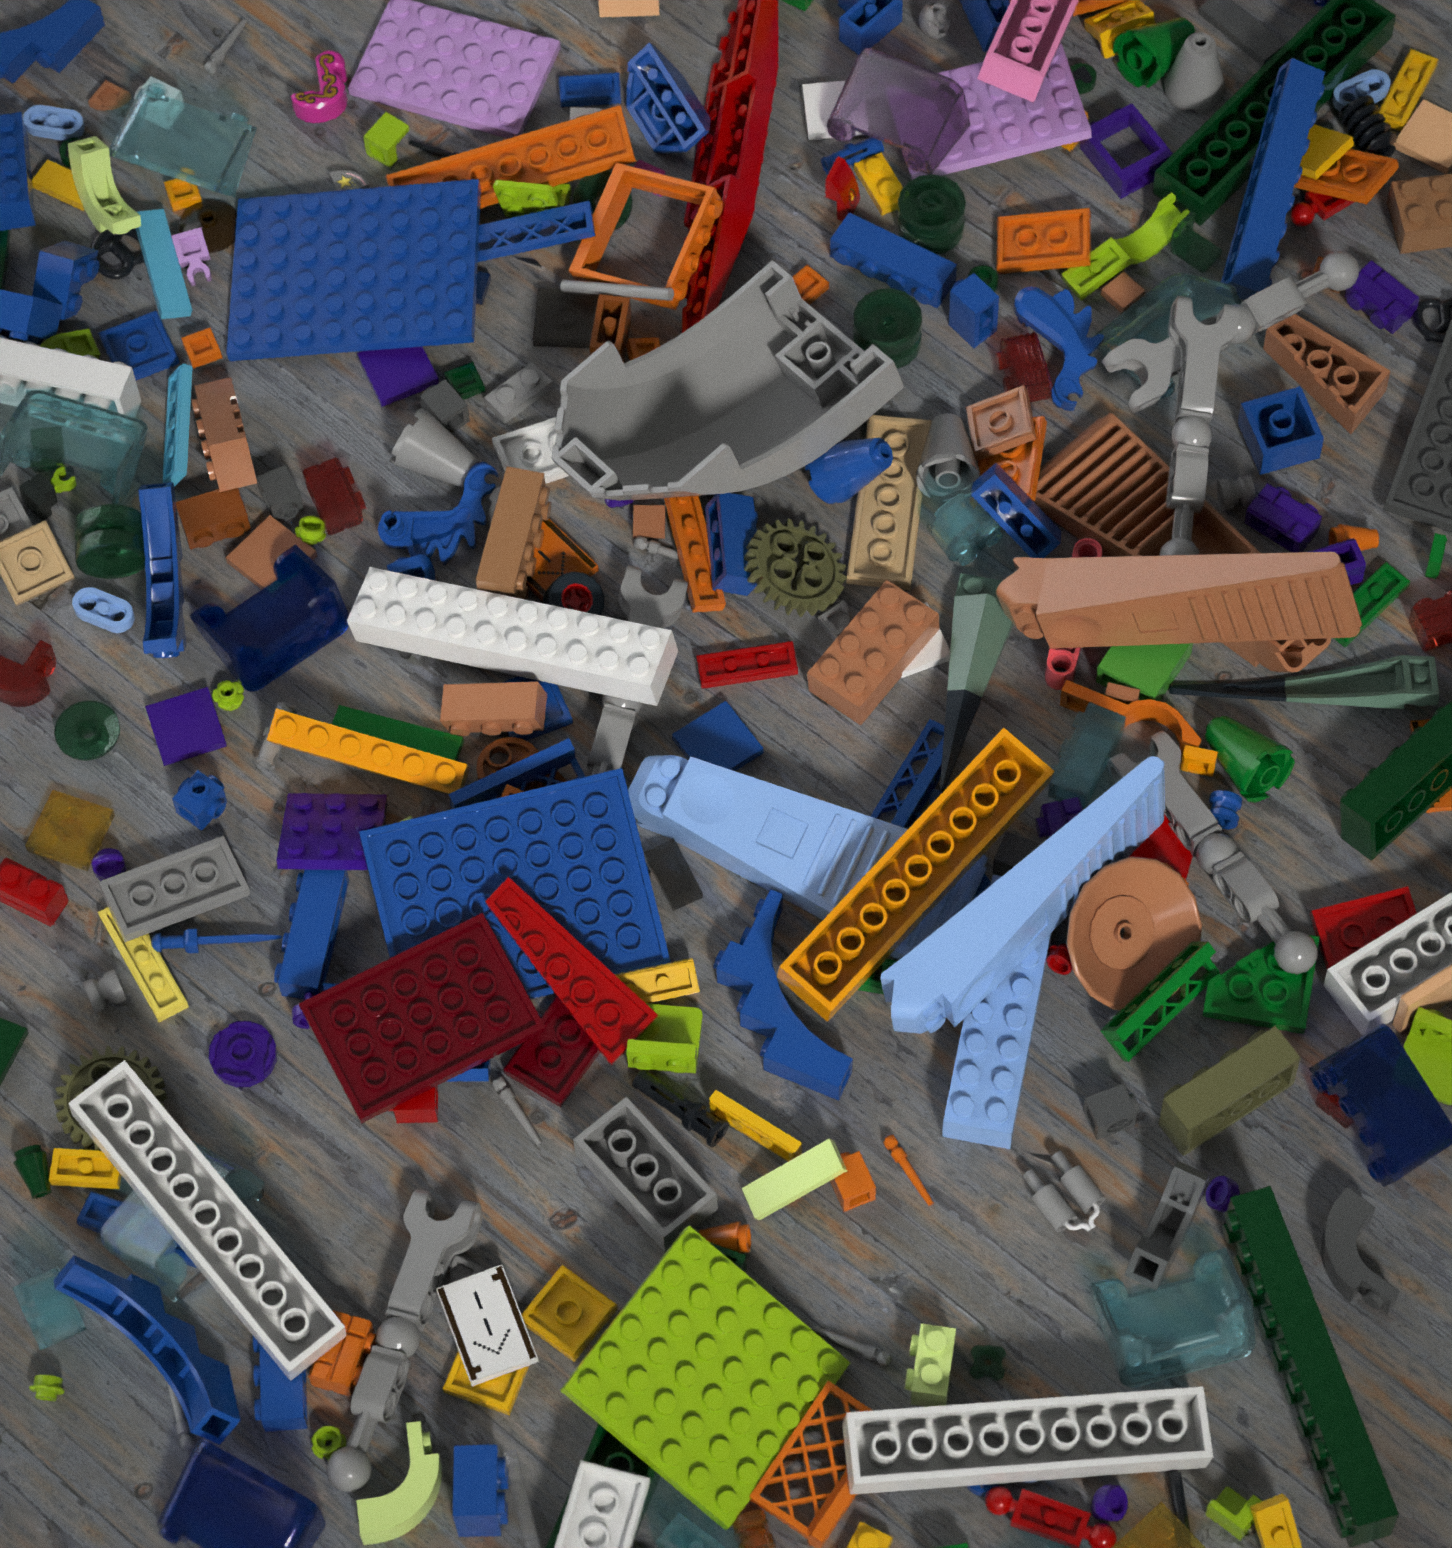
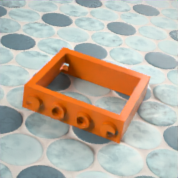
[568,163,723,310]

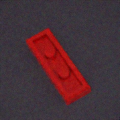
[696,641,798,689]

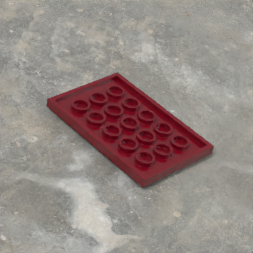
[299,913,546,1124]

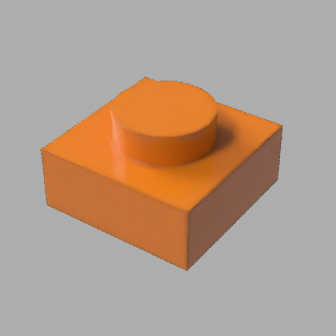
[181,328,222,369]

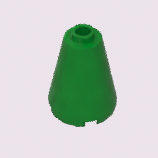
[1113,17,1195,88]
[1205,716,1295,803]

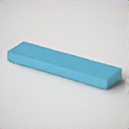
[135,209,192,319]
[163,363,193,487]

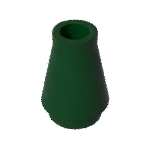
[13,1145,52,1199]

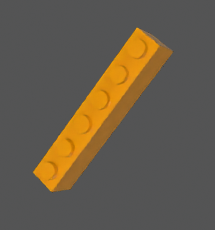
[267,708,470,795]

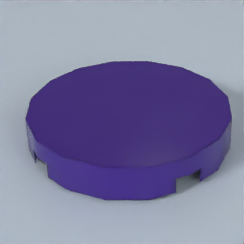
[209,1021,277,1088]

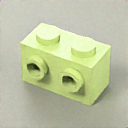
[905,1323,956,1407]

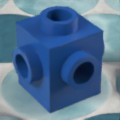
[172,770,227,831]

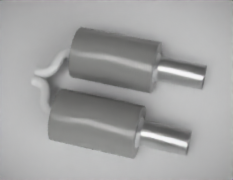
[1023,1151,1106,1233]

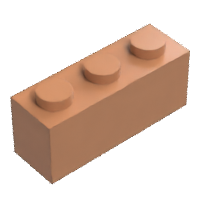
[440,682,547,737]

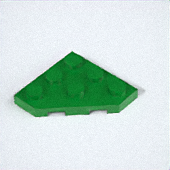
[1202,935,1319,1034]

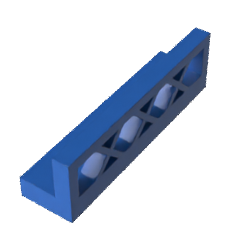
[478,201,596,262]
[870,719,945,829]
[449,738,586,809]

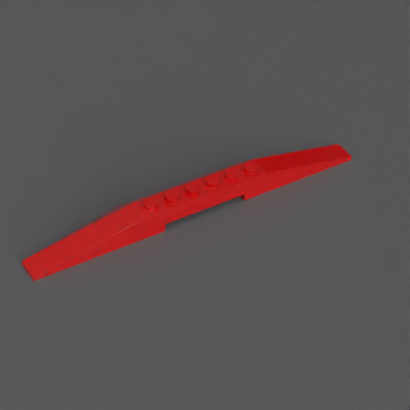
[682,0,779,333]

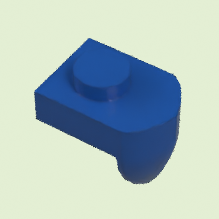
[386,554,436,581]

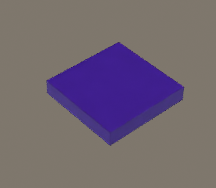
[357,346,439,407]
[145,687,227,766]

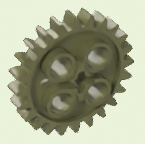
[743,519,847,617]
[54,1046,167,1151]

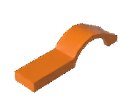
[1060,680,1202,756]

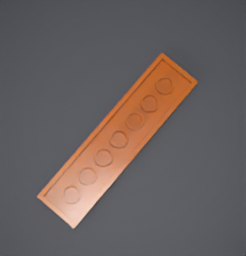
[386,105,636,208]

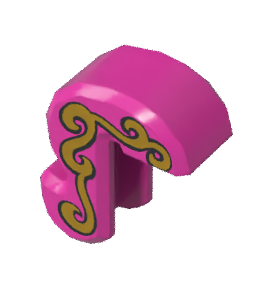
[291,50,348,123]

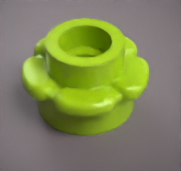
[295,516,326,545]
[212,680,244,711]
[29,1375,64,1401]
[311,1426,347,1460]

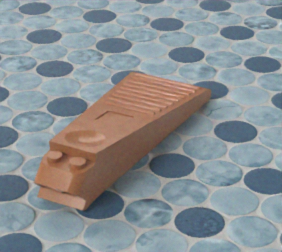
[1033,413,1332,673]
[996,552,1362,649]

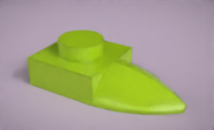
[40,329,100,359]

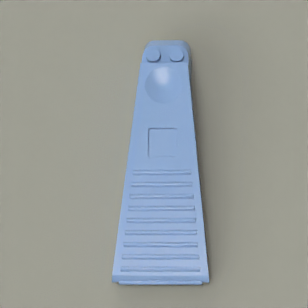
[628,755,988,960]
[881,756,1165,1034]

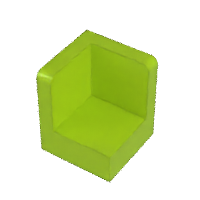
[363,112,409,169]
[1205,1487,1262,1541]

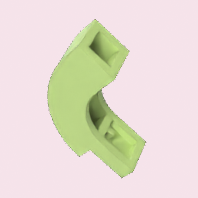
[68,136,141,234]
[356,1421,442,1545]

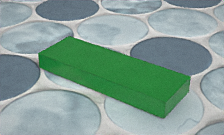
[1333,561,1410,648]

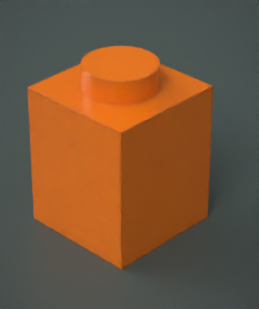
[830,1151,876,1212]

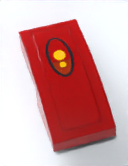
[825,156,860,221]

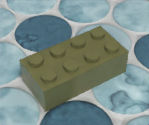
[1158,1026,1301,1156]

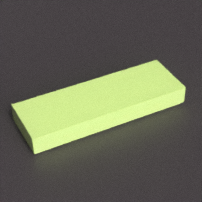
[742,1138,847,1221]

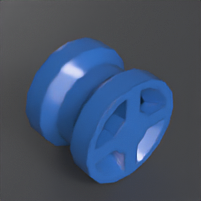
[1209,790,1243,830]

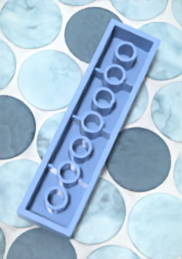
[942,875,1052,1149]

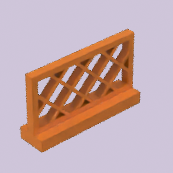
[749,1381,873,1548]

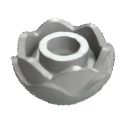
[919,1,950,39]

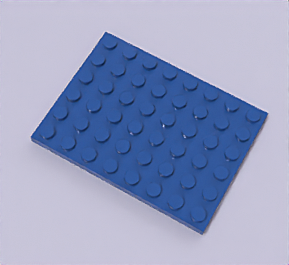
[226,179,481,361]
[359,768,671,1000]

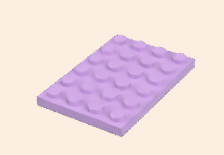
[348,0,561,139]
[884,43,1092,183]

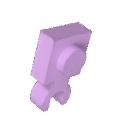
[172,227,212,286]

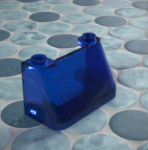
[190,544,349,692]
[156,1439,326,1548]

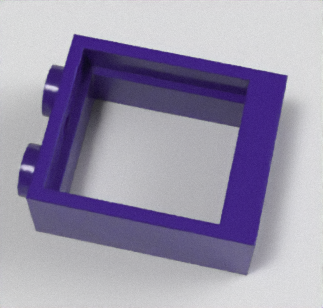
[1080,103,1173,199]

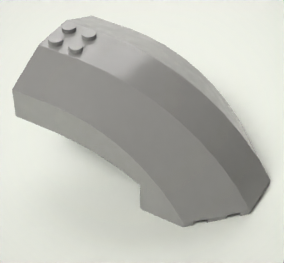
[551,260,904,501]

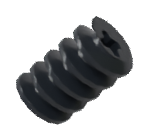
[1339,95,1397,157]

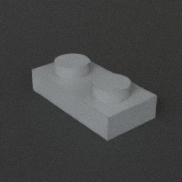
[484,362,553,423]

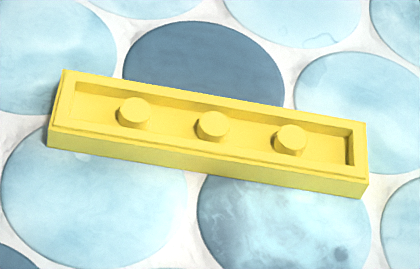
[98,907,189,1023]

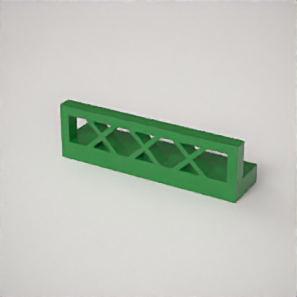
[1100,941,1220,1062]

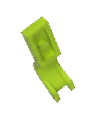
[1061,192,1192,301]

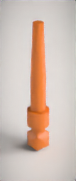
[883,1134,934,1206]

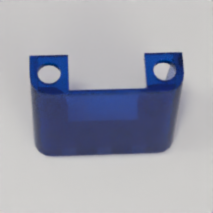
[1308,1023,1452,1187]

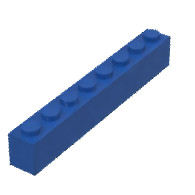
[1219,58,1325,300]

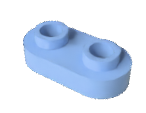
[1333,69,1390,111]
[23,105,85,141]
[72,587,135,633]

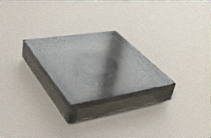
[532,288,599,348]

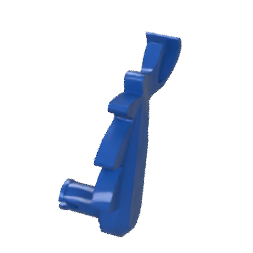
[1013,286,1104,411]
[378,462,499,565]

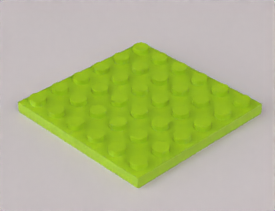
[560,1226,851,1530]

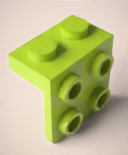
[493,180,572,218]
[626,1003,703,1073]
[1391,1007,1452,1105]

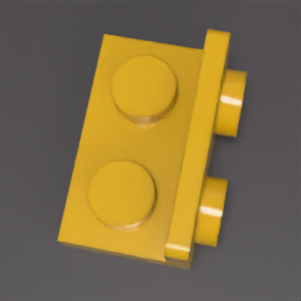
[1084,0,1155,59]

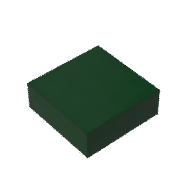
[444,362,485,400]

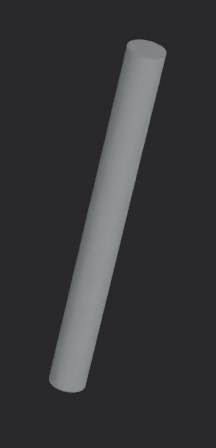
[560,279,674,301]

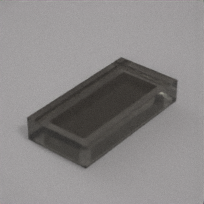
[644,839,703,911]

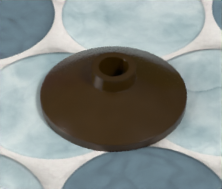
[179,200,237,253]

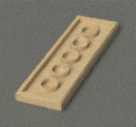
[846,415,932,590]

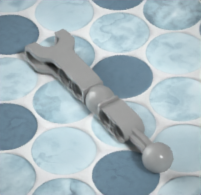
[1102,251,1359,413]
[1159,295,1239,556]
[587,565,688,775]
[1108,731,1318,974]
[326,1189,483,1492]

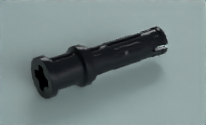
[632,1070,729,1147]

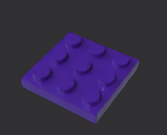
[276,793,388,870]

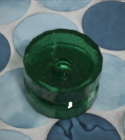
[897,174,966,254]
[853,288,922,369]
[74,504,145,579]

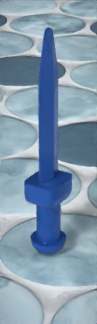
[151,928,282,954]

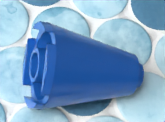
[805,438,893,504]

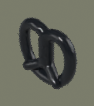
[90,229,145,280]
[1413,298,1452,343]

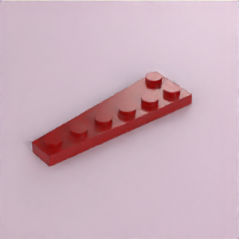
[485,877,658,1066]

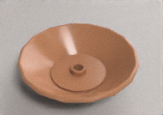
[1067,857,1202,1011]

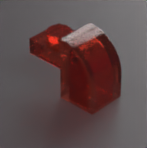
[0,640,57,707]

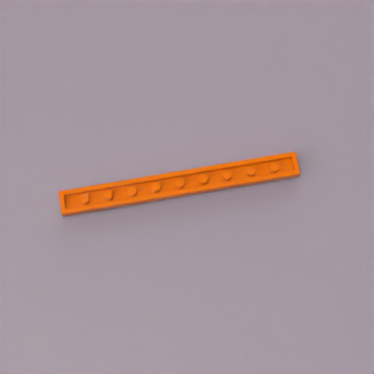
[626,337,726,613]

